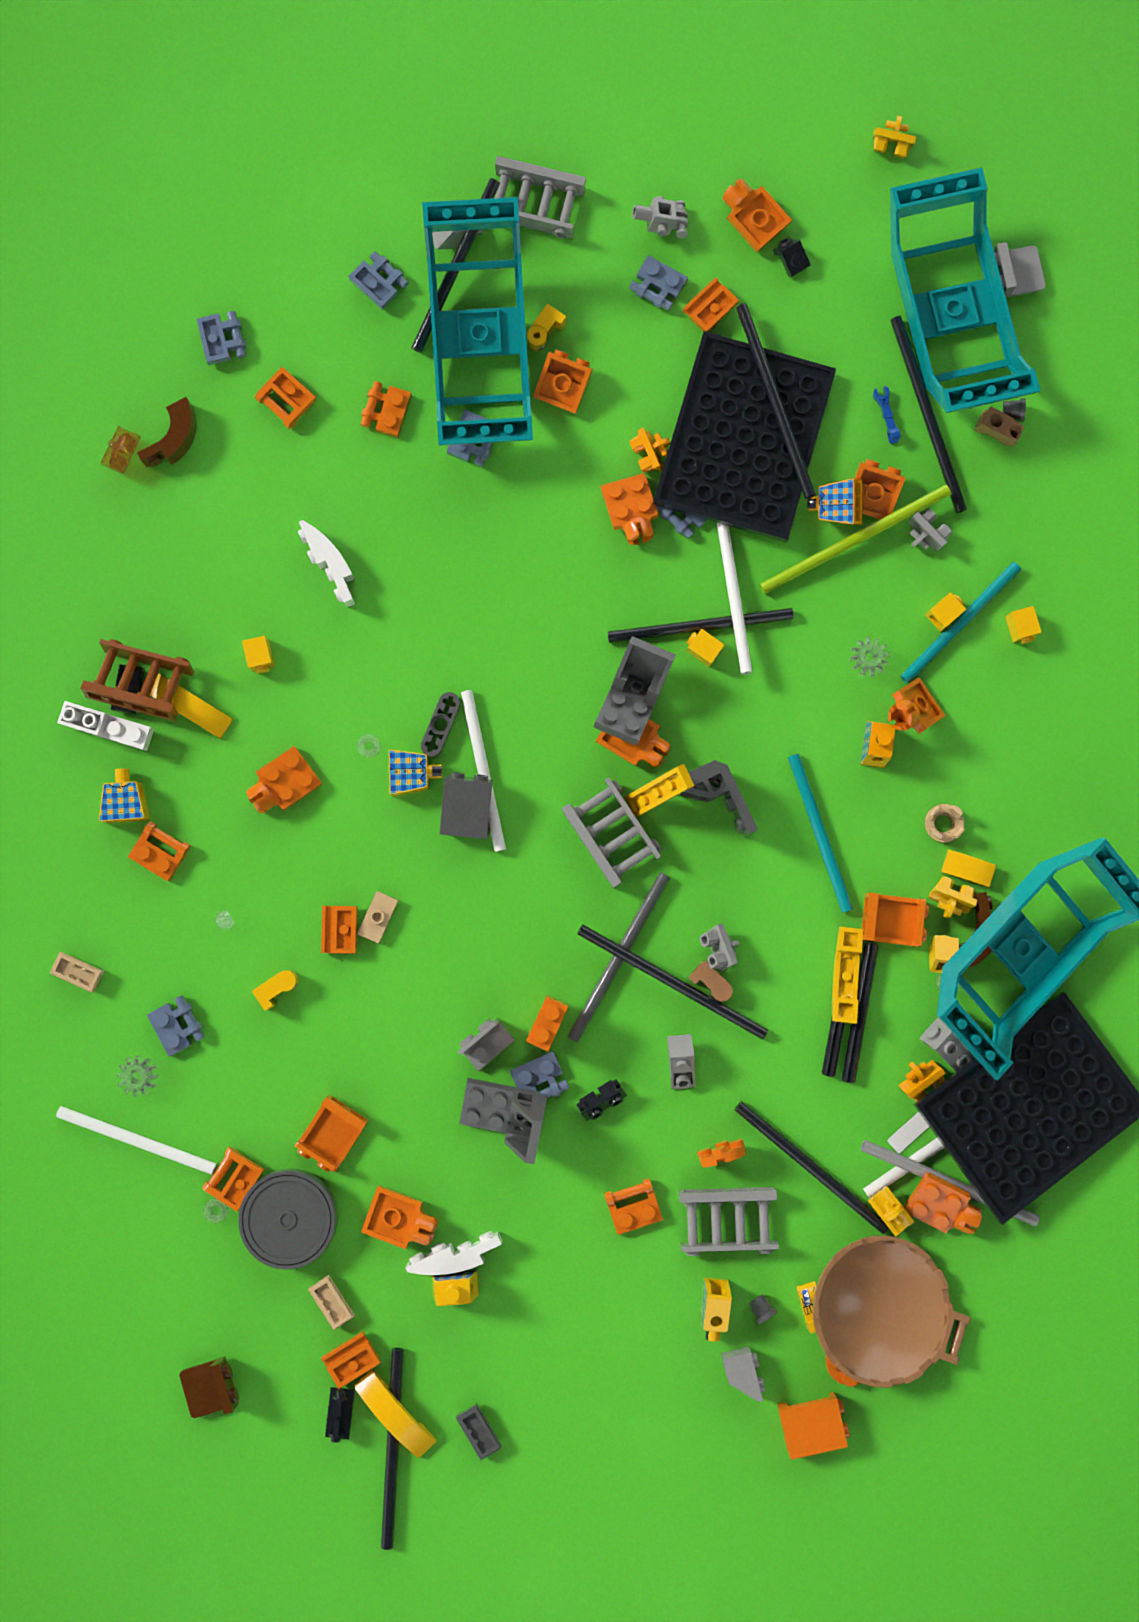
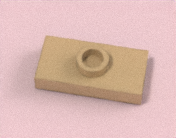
[357,891,399,944]
[50,952,105,993]
[308,1274,355,1330]

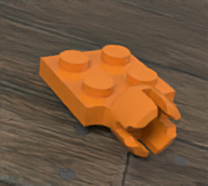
[723,179,792,253]
[600,473,658,545]
[888,677,946,734]
[596,719,671,767]
[246,746,322,813]
[903,1172,982,1234]
[361,1185,438,1249]

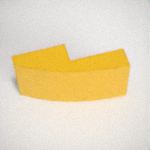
[941,849,997,888]

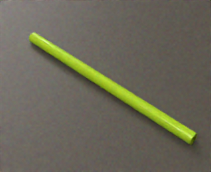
[760,485,951,594]

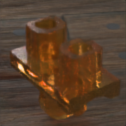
[101,426,141,474]

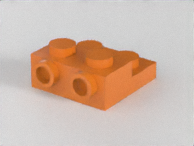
[533,349,594,414]
[854,459,905,519]

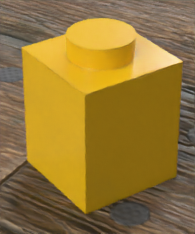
[925,592,966,632]
[1005,606,1042,644]
[686,629,724,667]
[242,635,275,674]
[929,935,959,973]

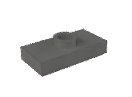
[456,1403,502,1460]

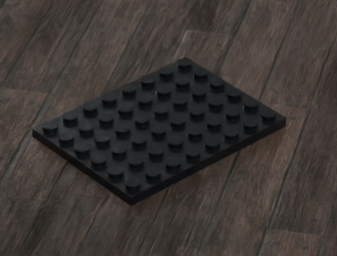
[653,331,836,543]
[913,992,1139,1225]

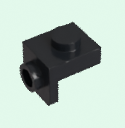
[773,238,811,277]

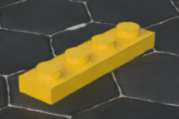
[624,764,694,817]

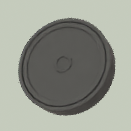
[238,1169,338,1269]

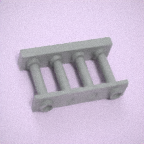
[495,156,586,239]
[561,778,662,888]
[678,1187,779,1256]

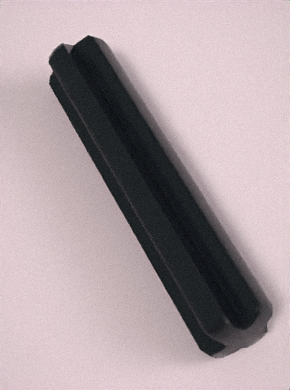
[822,1019,845,1077]

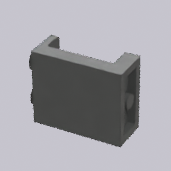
[440,772,493,839]

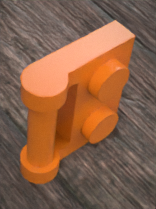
[255,367,317,429]
[128,821,191,882]
[202,1146,265,1212]
[604,1178,663,1235]

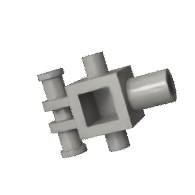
[632,196,688,239]

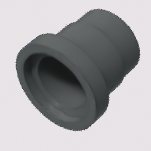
[1003,398,1026,422]
[748,1294,778,1325]

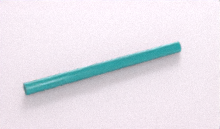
[900,562,1021,684]
[788,754,853,913]

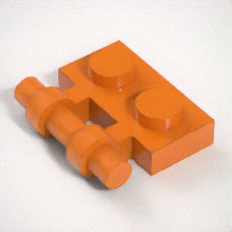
[360,381,412,438]

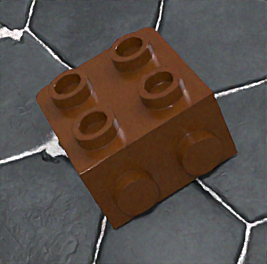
[179,1356,239,1418]

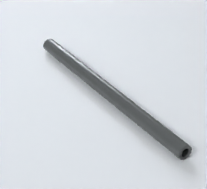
[567,872,670,1043]

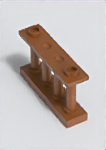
[80,639,194,722]

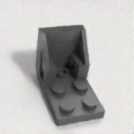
[593,636,676,746]
[679,760,758,837]
[459,1078,547,1164]

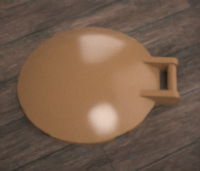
[813,1235,971,1388]

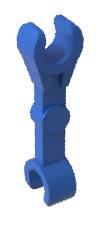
[873,386,901,444]

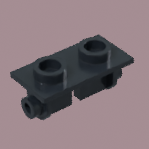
[576,1079,627,1121]
[325,1387,355,1443]

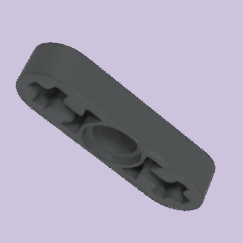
[421,692,460,758]

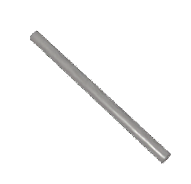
[860,1140,1040,1227]

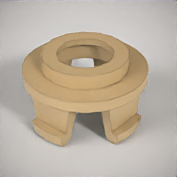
[925,804,965,843]

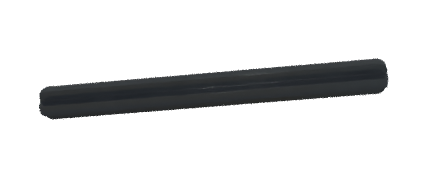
[842,943,879,1083]

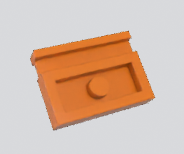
[683,278,739,332]
[321,906,358,954]
[321,1331,381,1389]

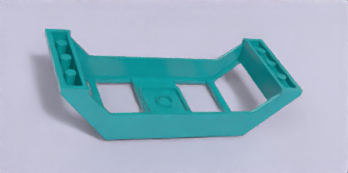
[890,168,1040,413]
[422,197,533,446]
[937,838,1139,1080]

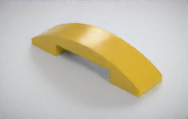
[150,673,233,739]
[832,927,864,1024]
[354,1368,437,1458]

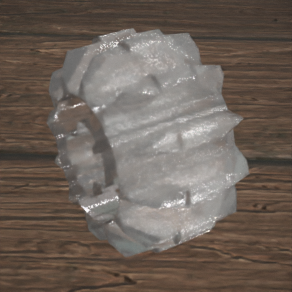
[849,637,890,677]
[116,1055,159,1097]

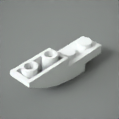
[298,520,355,607]
[57,701,154,751]
[405,1231,502,1275]

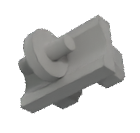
[908,508,952,552]
[699,924,740,972]

